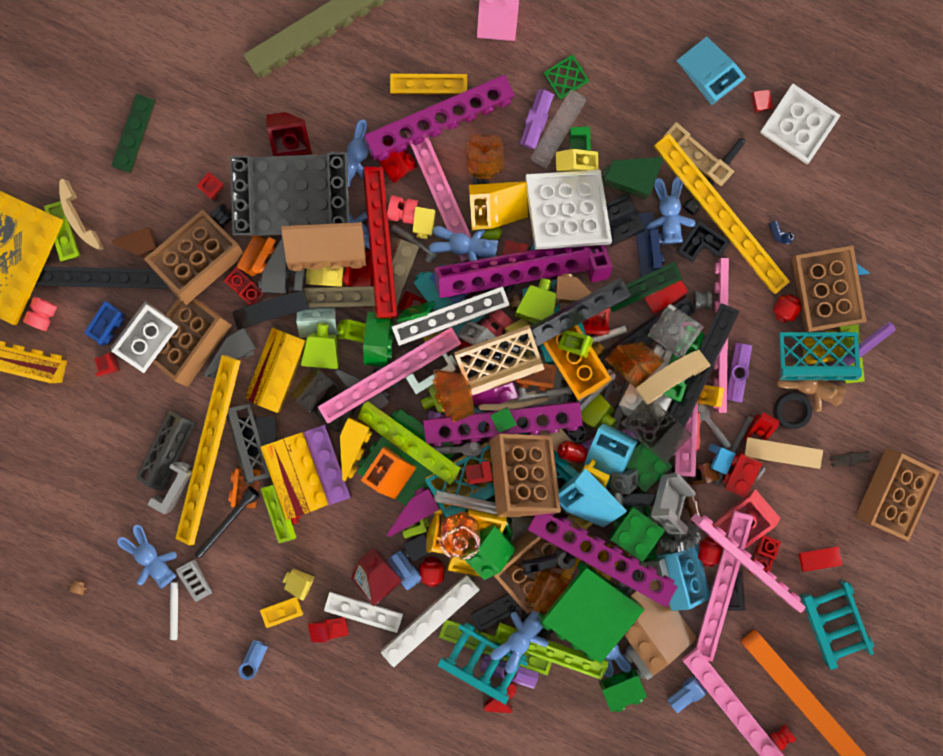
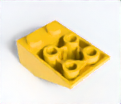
[469,181,528,230]
[340,417,373,481]

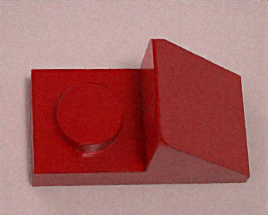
[743,412,780,441]
[308,616,349,642]
[483,682,517,713]

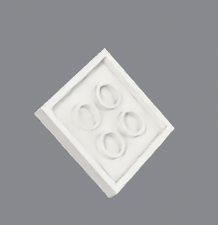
[759,84,841,164]

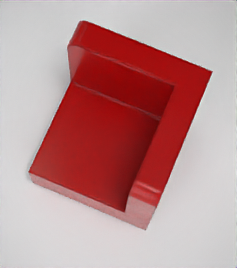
[196,172,224,201]
[501,240,529,256]
[94,352,120,377]
[465,461,493,486]

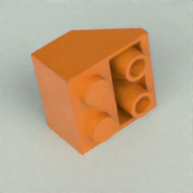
[361,446,417,499]

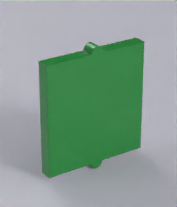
[397,301,435,323]

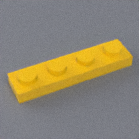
[390,74,467,95]

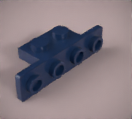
[636,212,665,277]

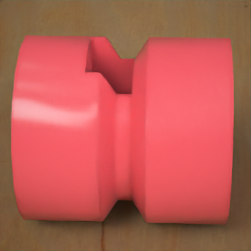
[387,195,418,225]
[23,296,57,331]
[480,309,514,337]

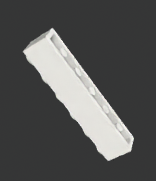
[392,287,509,346]
[381,574,480,667]

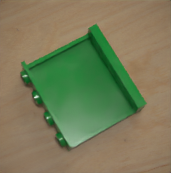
[357,408,459,506]
[538,561,645,663]

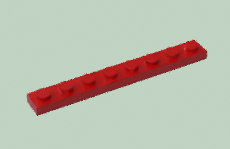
[362,167,397,318]

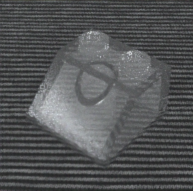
[647,304,704,358]

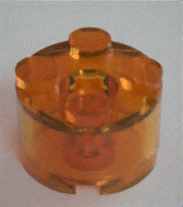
[465,134,505,179]
[440,512,480,560]

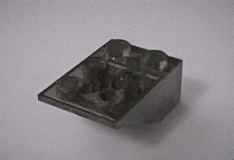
[290,367,361,433]
[621,400,693,464]

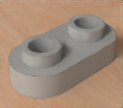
[624,645,653,680]

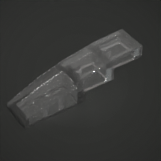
[530,89,587,169]

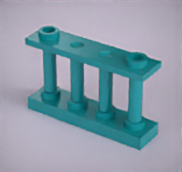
[800,579,874,670]
[438,622,528,705]

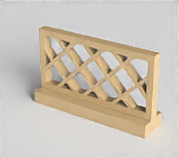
[454,325,544,396]

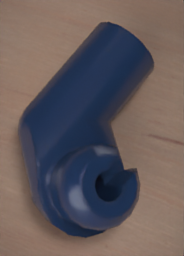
[769,221,794,244]

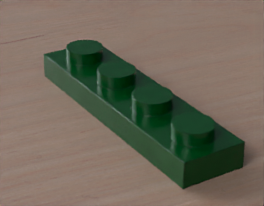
[111,94,156,173]
[610,262,683,313]

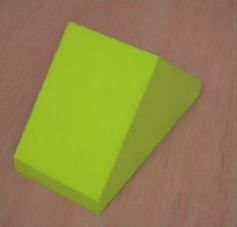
[558,330,593,358]

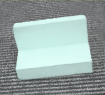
[296,307,337,338]

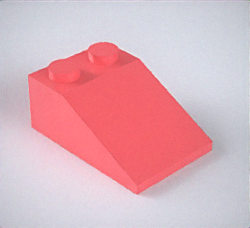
[712,489,780,548]

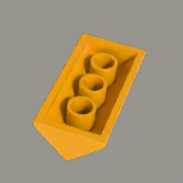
[543,325,612,400]

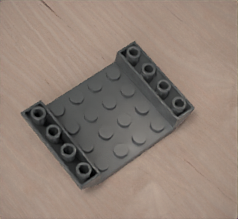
[230,152,349,236]

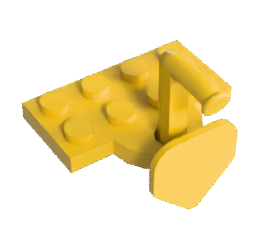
[426,509,507,577]

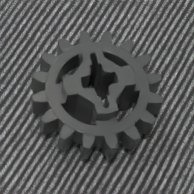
[659,521,701,553]

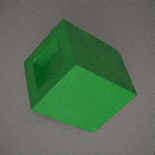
[569,127,591,151]

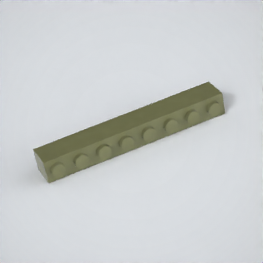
[243,0,386,78]

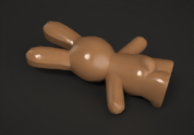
[777,361,846,412]

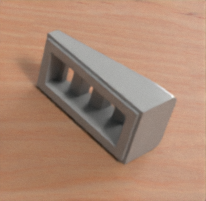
[632,558,670,581]
[176,559,213,602]

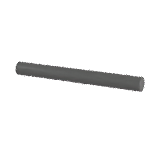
[712,415,754,486]

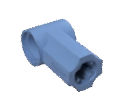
[387,550,421,590]
[239,640,268,680]
[667,676,707,713]

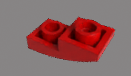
[223,266,265,305]
[644,281,688,313]
[748,535,781,574]
[798,546,843,572]

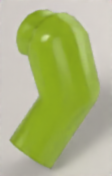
[473,227,502,240]

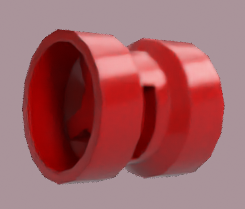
[769,724,796,751]

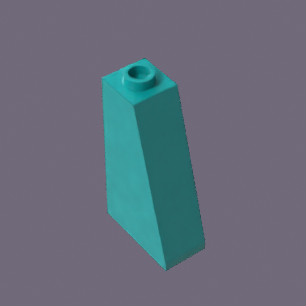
[413,271,486,337]

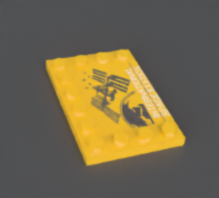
[0,191,64,325]

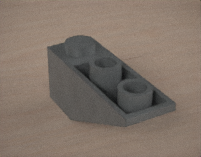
[204,328,258,378]

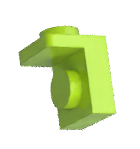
[337,319,366,343]
[403,517,430,538]

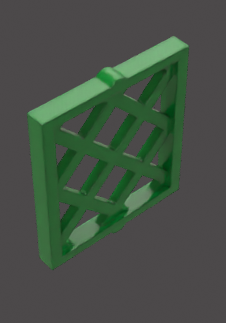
[543,55,589,100]

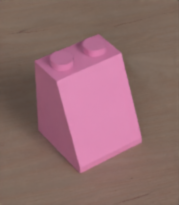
[477,0,519,41]

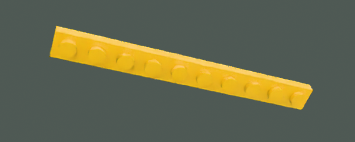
[653,133,790,294]
[175,355,240,545]

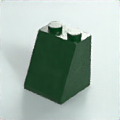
[601,157,664,200]

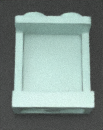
[406,353,458,394]

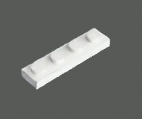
[324,591,403,633]

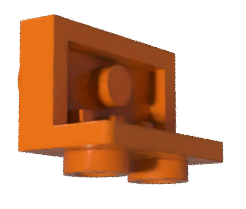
[237,236,276,276]
[515,364,557,391]
[228,467,261,508]

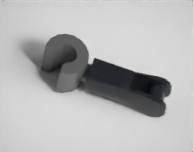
[607,490,656,506]
[521,548,576,576]

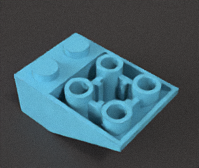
[676,37,746,106]
[582,423,638,489]
[558,469,627,527]

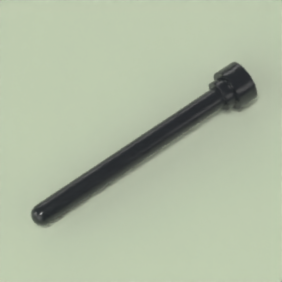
[682,138,746,215]
[195,486,260,559]

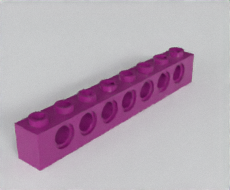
[364,75,515,161]
[434,246,590,298]
[424,401,583,447]
[527,513,678,607]

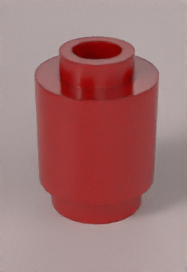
[557,440,588,464]

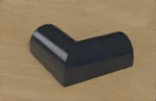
[676,220,730,263]

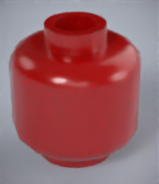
[773,293,802,323]
[697,537,723,567]
[419,557,445,587]

